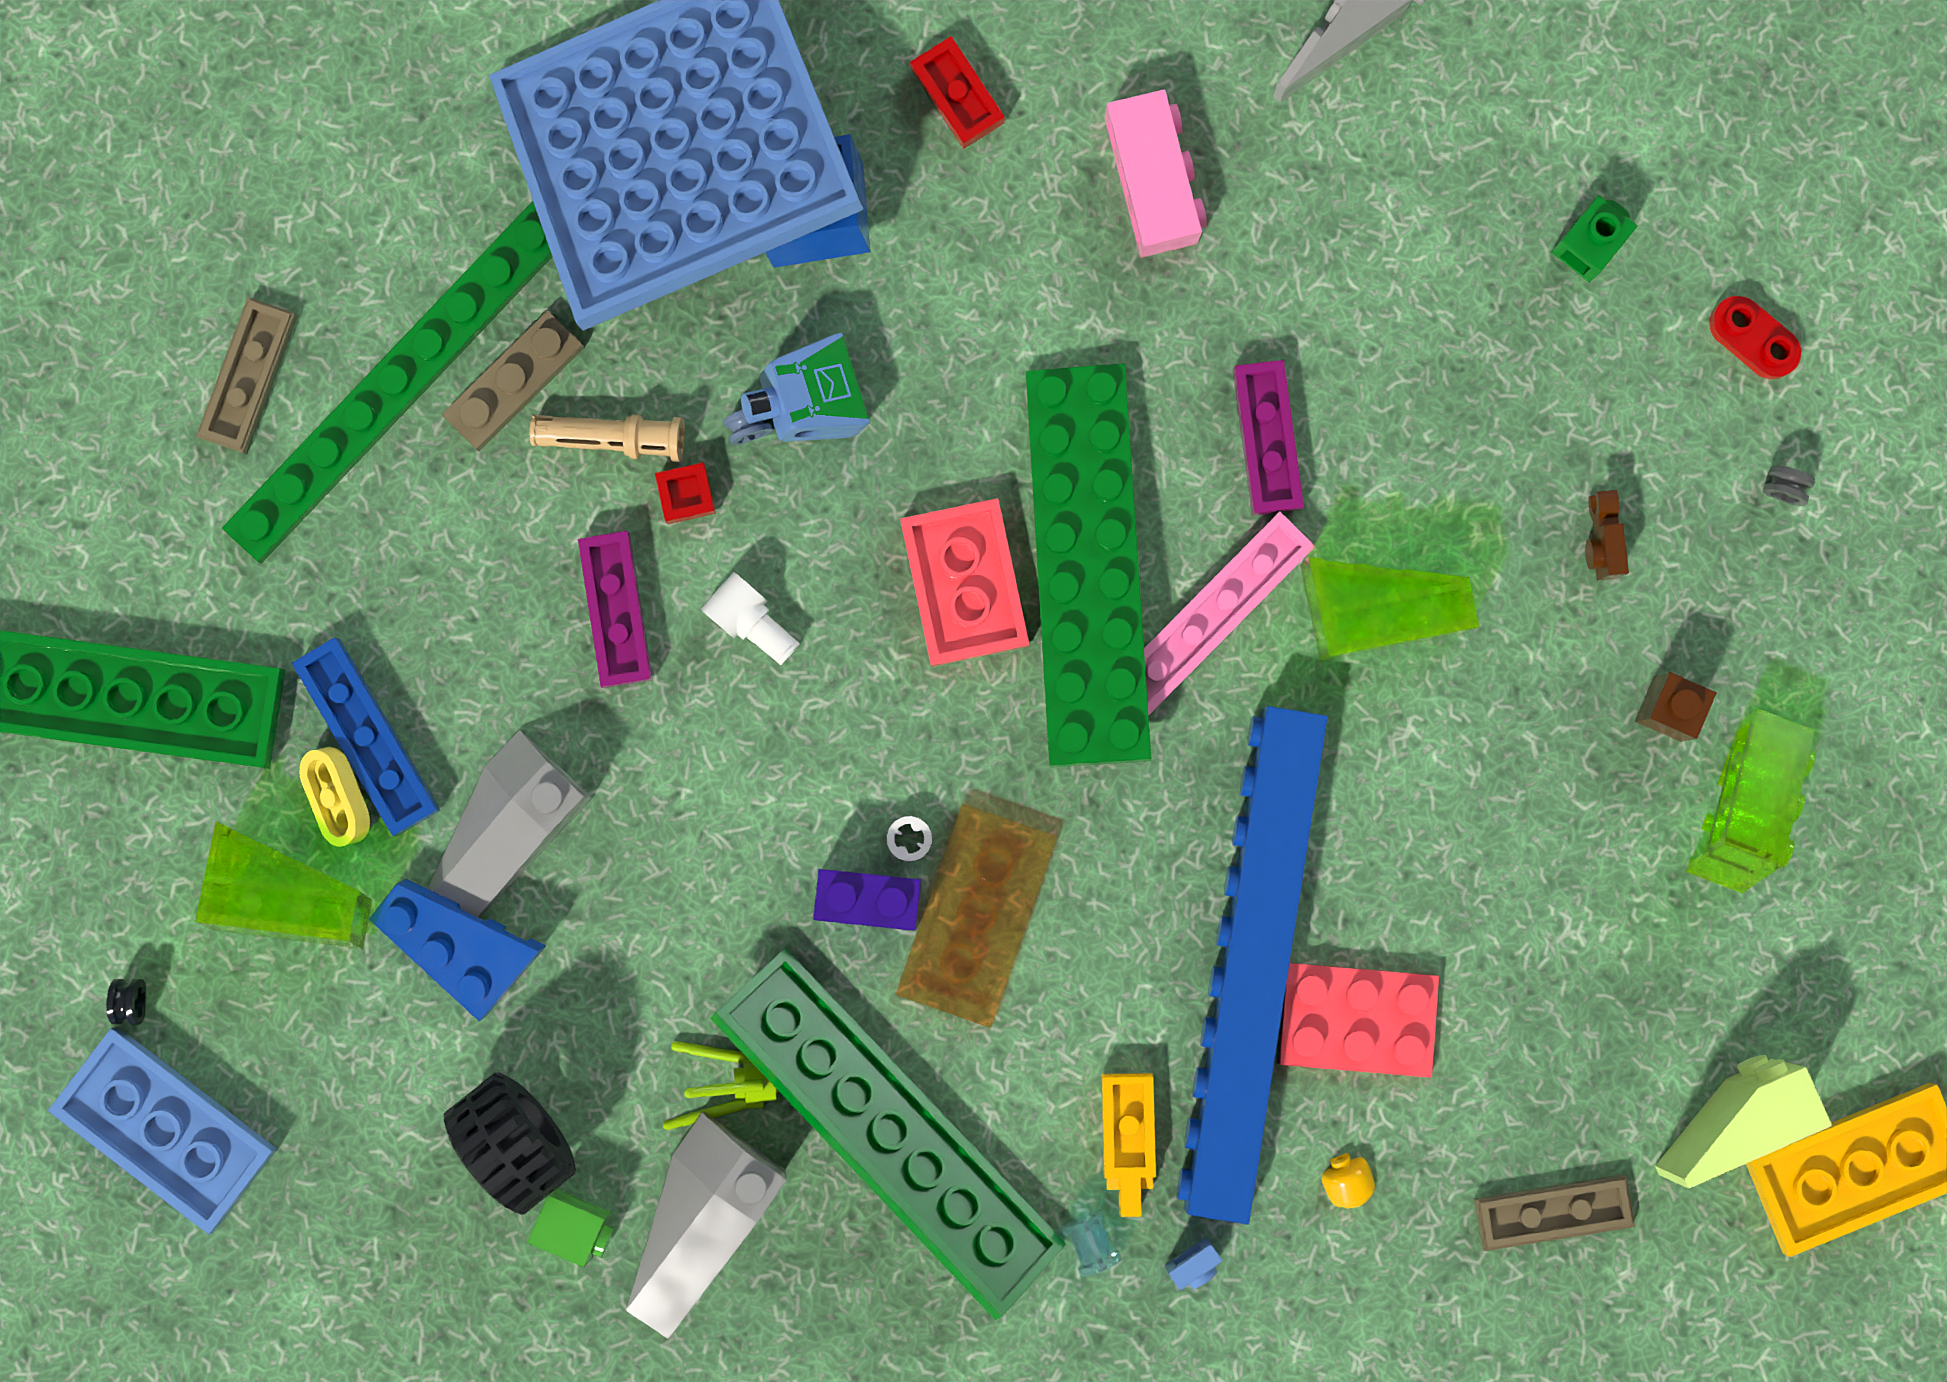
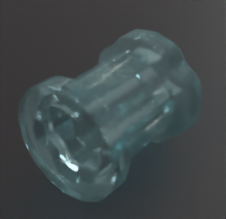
[1061,1210,1122,1277]

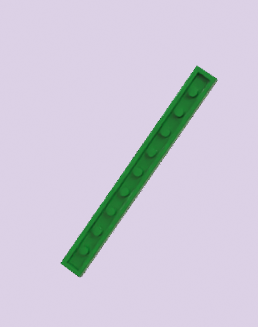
[222,201,553,564]

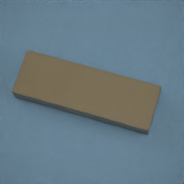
[196,297,298,454]
[1473,1174,1635,1251]

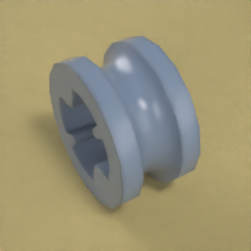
[723,410,773,446]

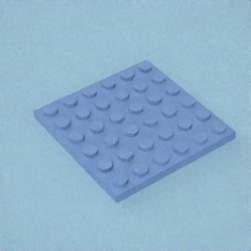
[489,0,864,331]

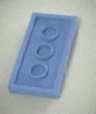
[48,1027,277,1235]

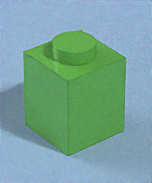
[527,1189,614,1268]

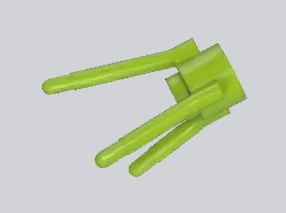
[663,1041,776,1130]

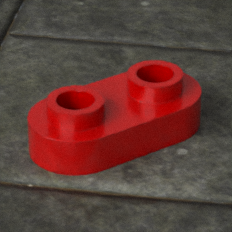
[1709,296,1802,380]

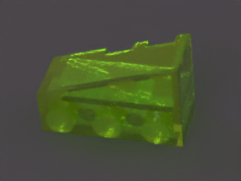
[1300,557,1479,662]
[1686,708,1815,893]
[195,821,372,949]

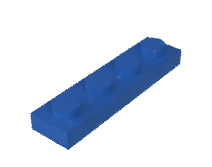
[292,637,441,836]

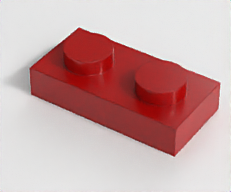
[910,36,1005,149]

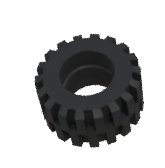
[443,1072,576,1215]

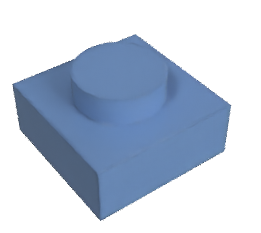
[1165,1237,1223,1290]

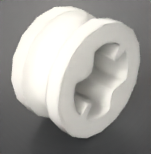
[887,816,932,861]

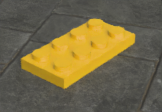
[1746,1083,1947,1257]

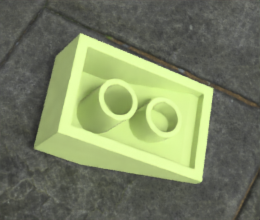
[1655,1055,1832,1189]

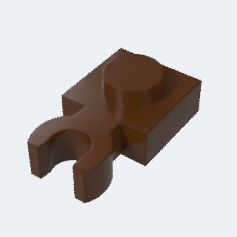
[1585,490,1629,581]

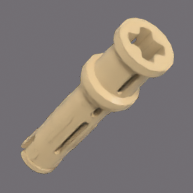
[529,414,685,462]

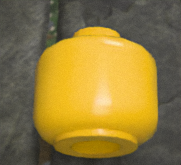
[1321,1153,1375,1209]

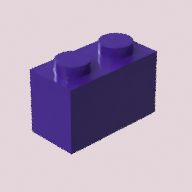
[813,869,922,931]

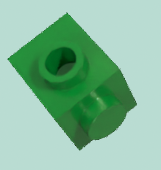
[1551,195,1638,283]

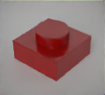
[655,462,716,524]

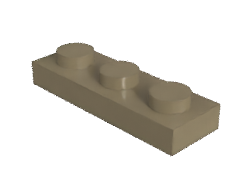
[441,310,585,451]

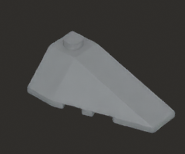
[1272,0,1426,102]
[428,730,592,918]
[626,1111,787,1339]

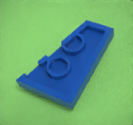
[369,879,546,1021]

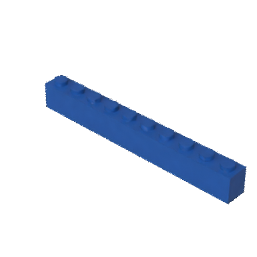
[1176,706,1328,1225]

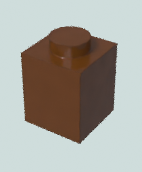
[1634,672,1717,742]

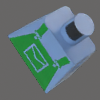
[741,333,870,442]

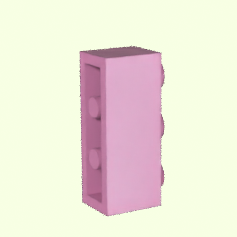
[1104,89,1207,258]

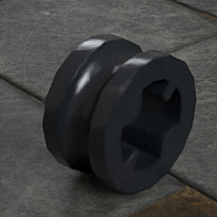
[106,979,146,1025]

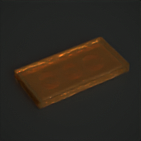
[895,803,1057,1028]

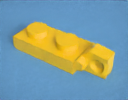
[1101,1073,1156,1217]

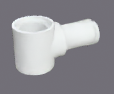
[701,572,800,665]

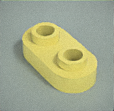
[299,747,370,847]

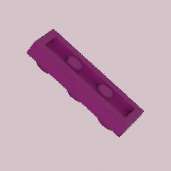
[1232,360,1304,516]
[578,531,653,688]

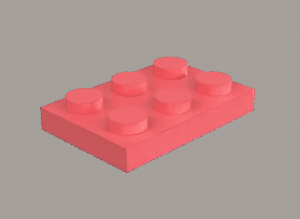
[900,498,1029,667]
[1278,963,1439,1078]

